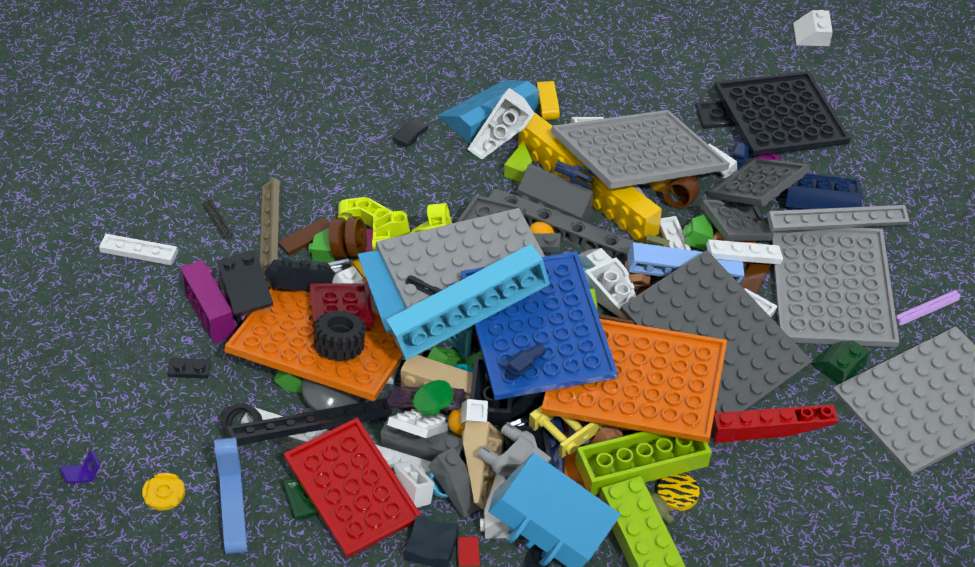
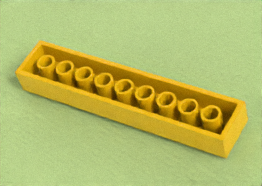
[518,113,662,244]

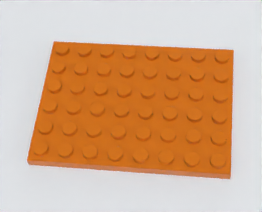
[225,286,404,401]
[541,319,727,443]

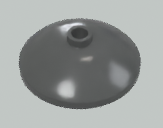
[301,378,361,411]

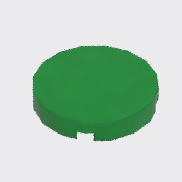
[413,380,454,416]

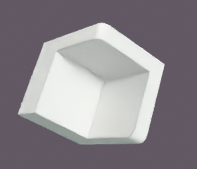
[460,399,488,424]

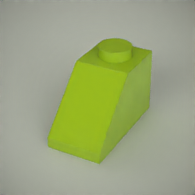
[504,143,532,183]

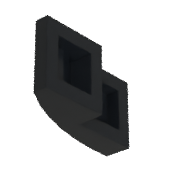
[393,119,428,147]

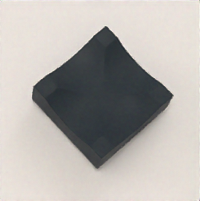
[405,515,459,567]

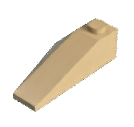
[462,422,504,510]

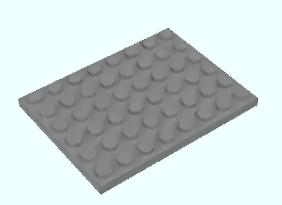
[551,110,730,189]
[376,208,545,310]
[771,227,899,347]
[832,327,975,476]

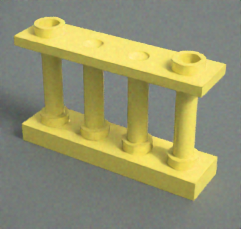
[529,406,609,458]

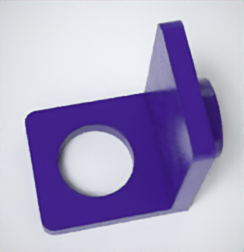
[60,451,100,483]

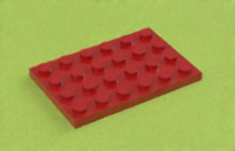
[283,417,422,558]

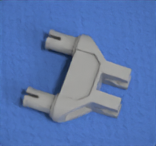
[477,422,551,477]

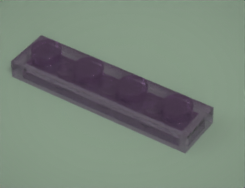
[387,386,466,410]

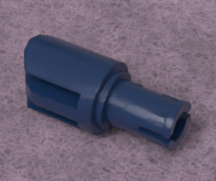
[730,138,750,169]
[554,160,596,190]
[505,343,546,379]

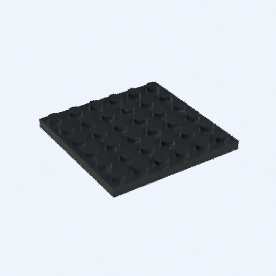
[714,71,851,156]

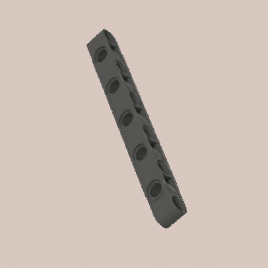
[487,189,664,279]

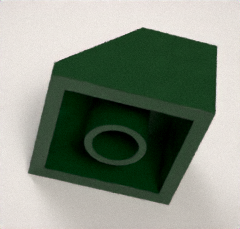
[811,341,869,385]

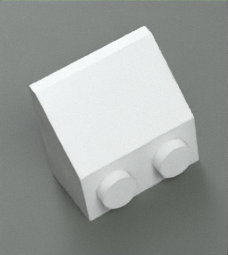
[793,10,832,46]

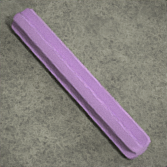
[896,290,961,326]

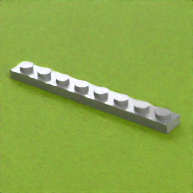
[767,205,910,231]

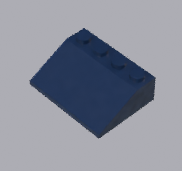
[785,173,863,210]

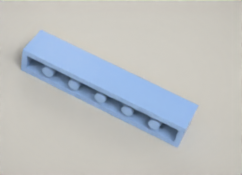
[627,242,744,284]

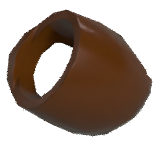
[663,175,700,209]

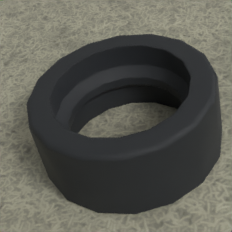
[221,403,263,444]

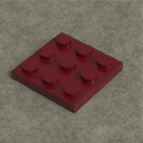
[309,283,373,328]

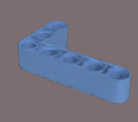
[214,437,248,555]

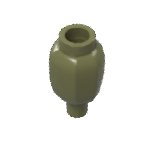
[649,492,675,525]

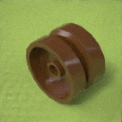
[329,216,367,259]

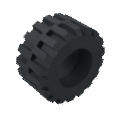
[314,310,366,361]

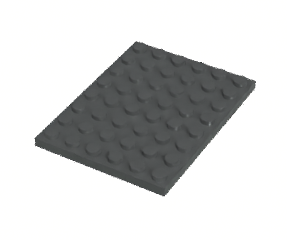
[620,250,812,413]

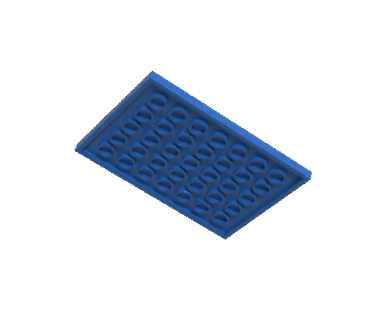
[461,251,618,400]

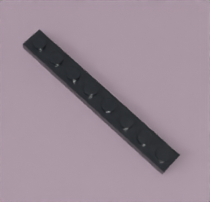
[227,399,392,445]

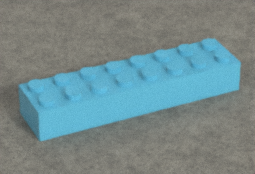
[386,243,550,360]

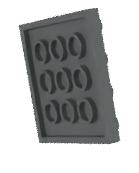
[707,158,810,207]

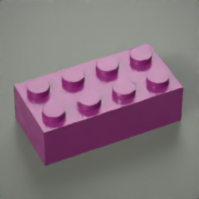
[181,260,237,344]

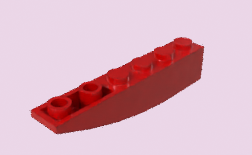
[711,405,839,443]

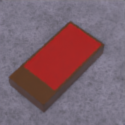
[457,536,481,567]

